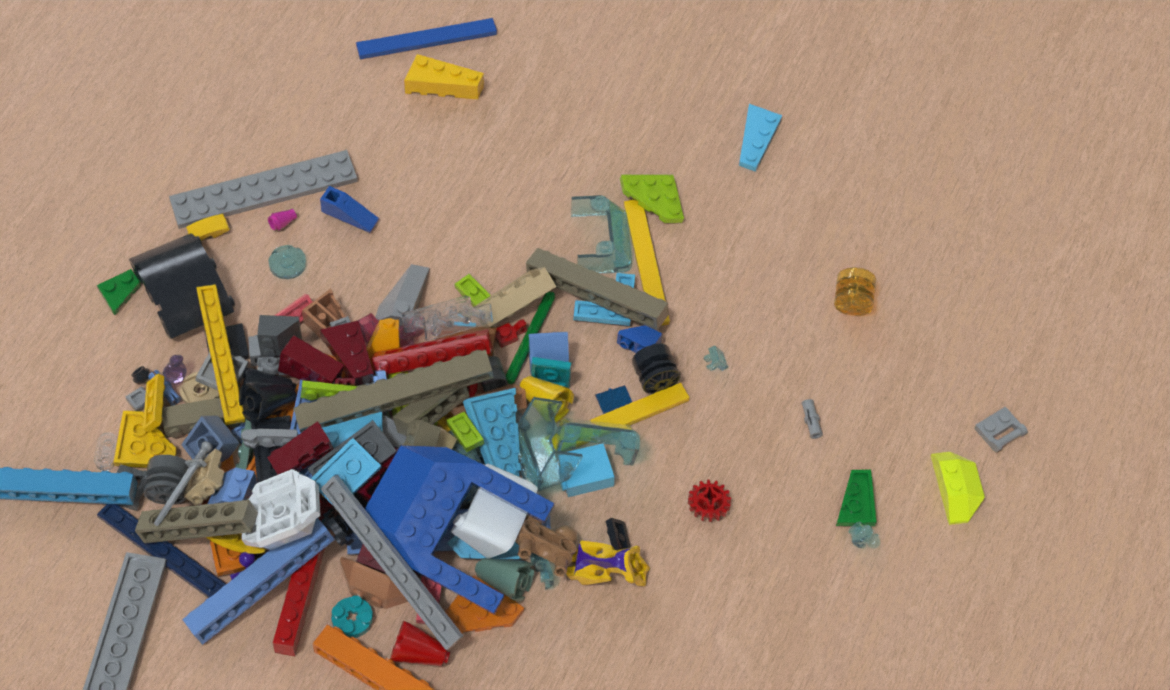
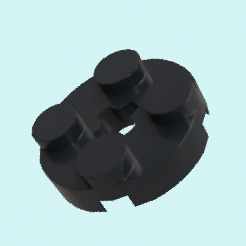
[321,509,356,546]

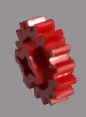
[688,479,731,522]

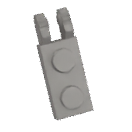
[241,429,299,448]

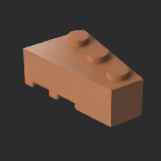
[302,288,346,337]

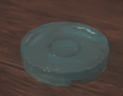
[268,245,306,280]

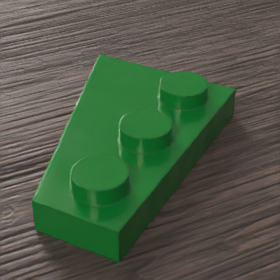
[836,469,877,526]

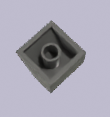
[257,315,302,357]

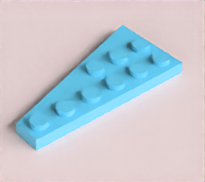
[463,388,521,476]

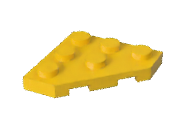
[113,410,177,468]

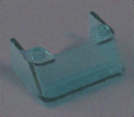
[571,195,632,274]
[518,397,583,492]

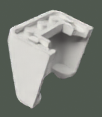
[451,464,538,559]

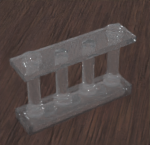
[401,295,493,341]

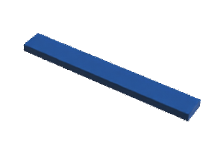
[356,18,497,59]

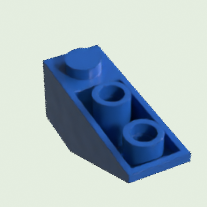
[320,186,379,233]

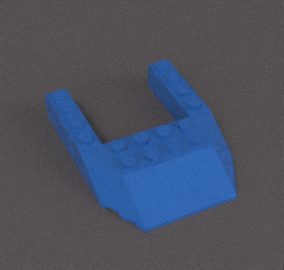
[365,446,554,615]

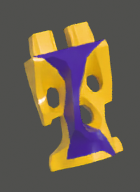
[566,540,650,586]

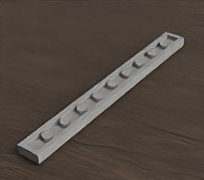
[321,475,463,650]

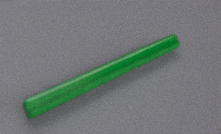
[505,291,555,384]

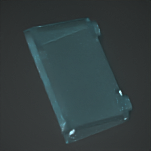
[555,418,640,466]

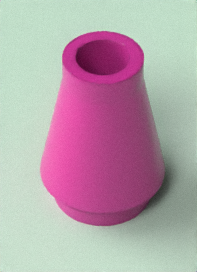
[268,209,297,230]

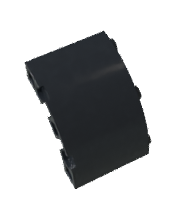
[129,233,235,339]

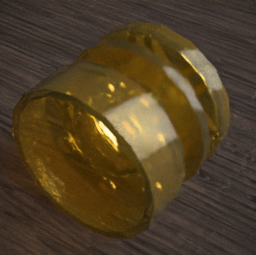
[834,267,876,316]

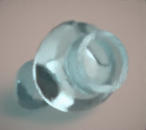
[848,522,880,549]

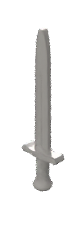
[154,441,213,526]

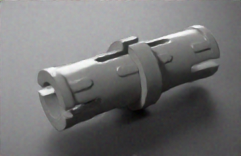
[802,399,823,439]

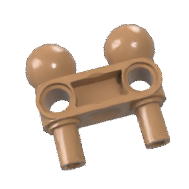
[515,515,577,577]

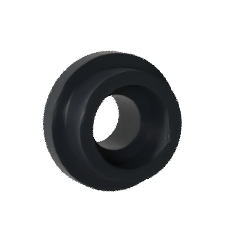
[131,366,150,383]

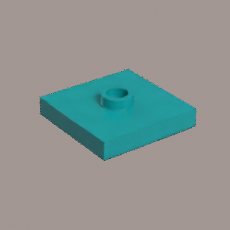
[531,357,571,388]

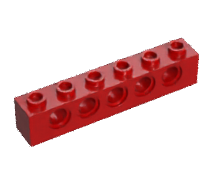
[372,329,493,375]

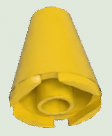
[520,376,574,423]

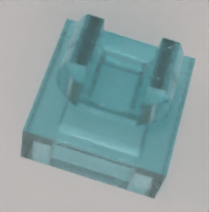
[704,345,728,371]

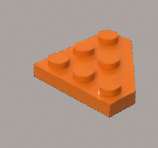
[445,575,524,634]

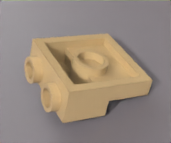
[184,449,224,505]

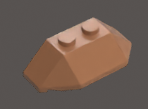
[340,557,408,609]

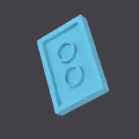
[311,438,382,505]

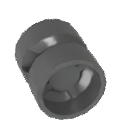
[481,356,507,392]

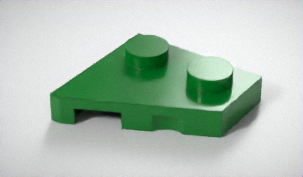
[97,269,141,315]

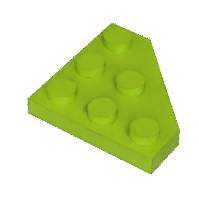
[620,174,684,223]

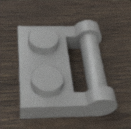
[974,407,1028,452]

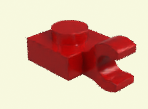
[496,319,527,348]

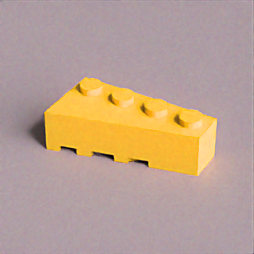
[404,54,484,100]

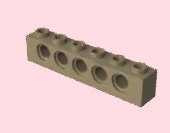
[135,500,258,543]

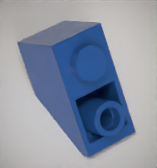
[617,325,662,353]

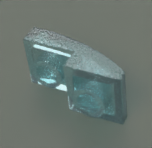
[530,553,554,590]

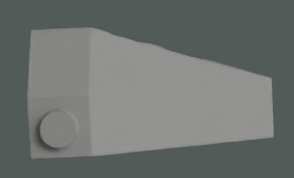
[374,264,430,331]

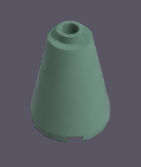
[475,558,534,602]

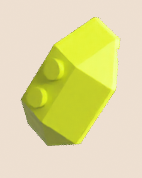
[931,452,985,525]

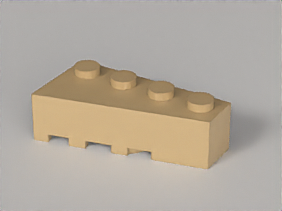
[471,267,556,328]

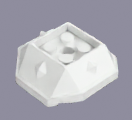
[242,469,320,550]

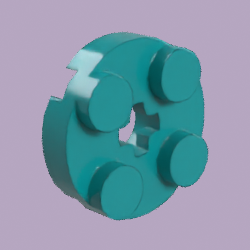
[331,596,373,638]

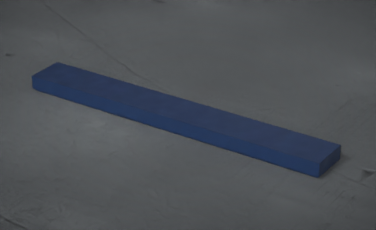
[97,504,226,598]

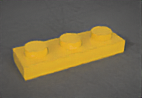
[143,373,165,433]

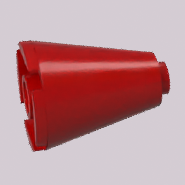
[390,621,450,667]

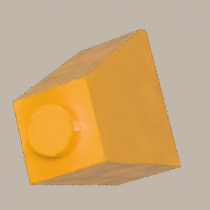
[366,318,400,370]

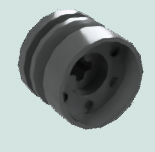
[143,455,189,505]

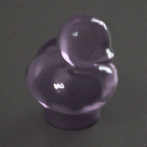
[162,355,187,385]

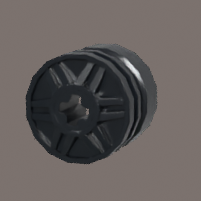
[632,343,681,394]

